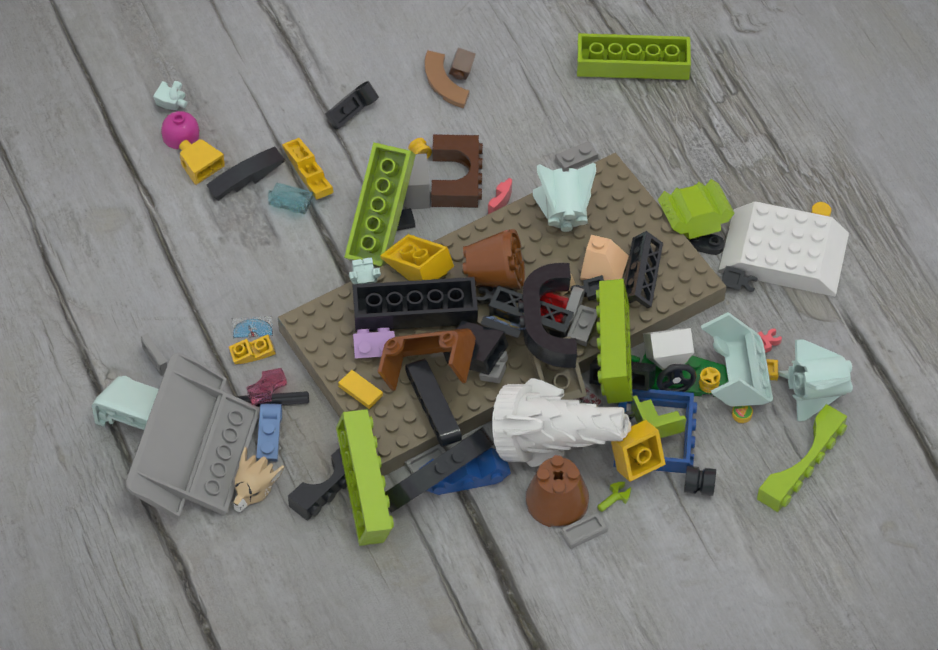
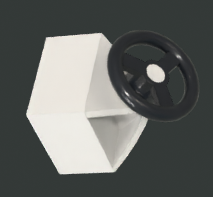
[643,328,697,392]

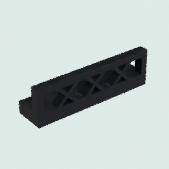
[624,231,663,309]
[489,286,574,338]

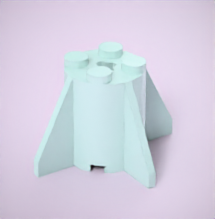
[533,163,596,232]
[778,339,853,421]

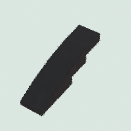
[206,146,286,201]

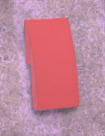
[488,178,512,214]

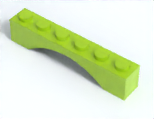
[757,404,847,512]

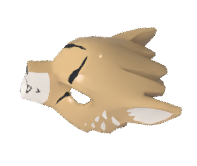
[233,447,285,512]

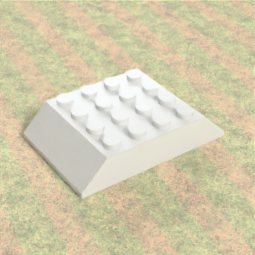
[719,201,849,297]

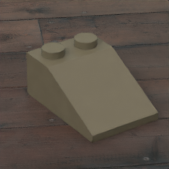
[528,336,587,400]

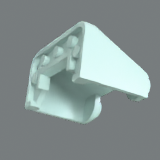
[92,376,159,430]

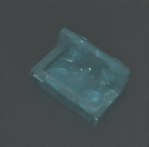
[268,182,313,214]

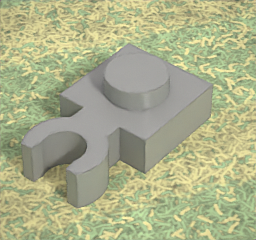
[479,351,508,383]

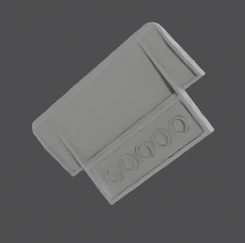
[126,353,260,520]

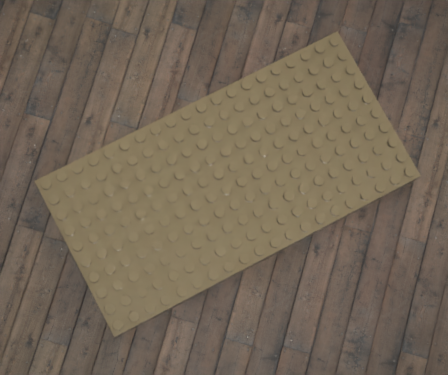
[278,152,726,476]

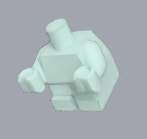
[153,81,187,111]
[349,258,381,284]

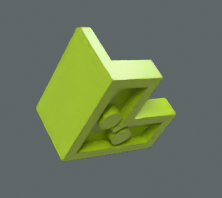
[631,395,686,438]

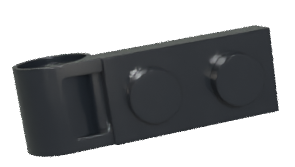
[325,81,379,129]

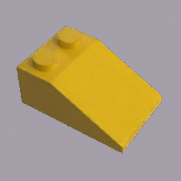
[380,234,454,281]

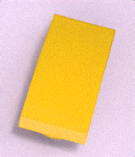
[229,334,276,364]

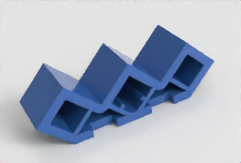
[419,448,511,495]

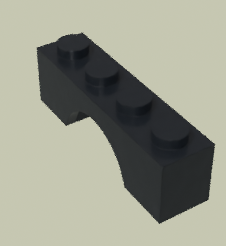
[288,447,347,521]

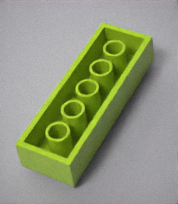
[577,33,691,80]
[344,142,416,267]
[596,278,633,404]
[336,409,394,546]

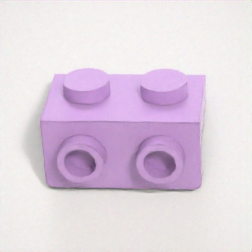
[353,328,395,359]

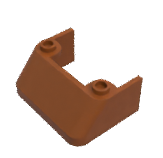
[378,328,476,391]

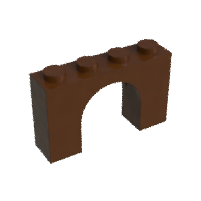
[431,134,483,208]

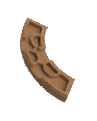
[425,50,470,108]

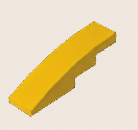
[282,138,334,200]

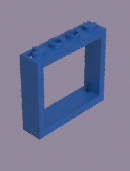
[613,389,697,473]

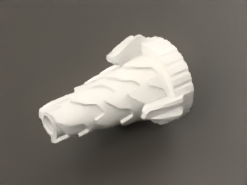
[492,378,631,467]

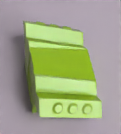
[658,179,735,239]

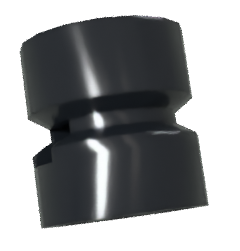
[684,465,717,496]

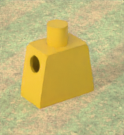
[179,139,225,185]

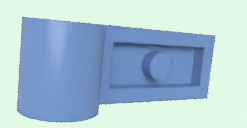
[256,404,282,462]

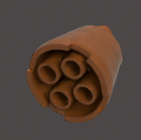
[463,229,525,290]
[526,455,589,527]

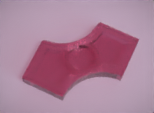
[246,368,287,405]

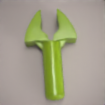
[597,481,631,512]

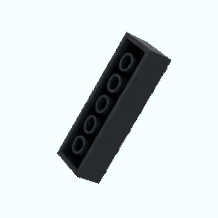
[352,277,478,332]

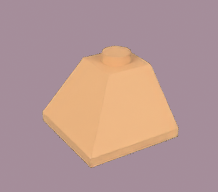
[580,235,629,281]

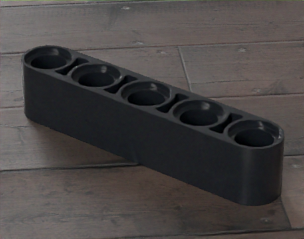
[405,358,462,447]

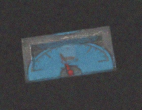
[232,316,273,338]

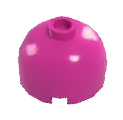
[161,111,200,149]

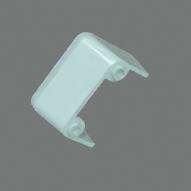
[701,312,773,407]

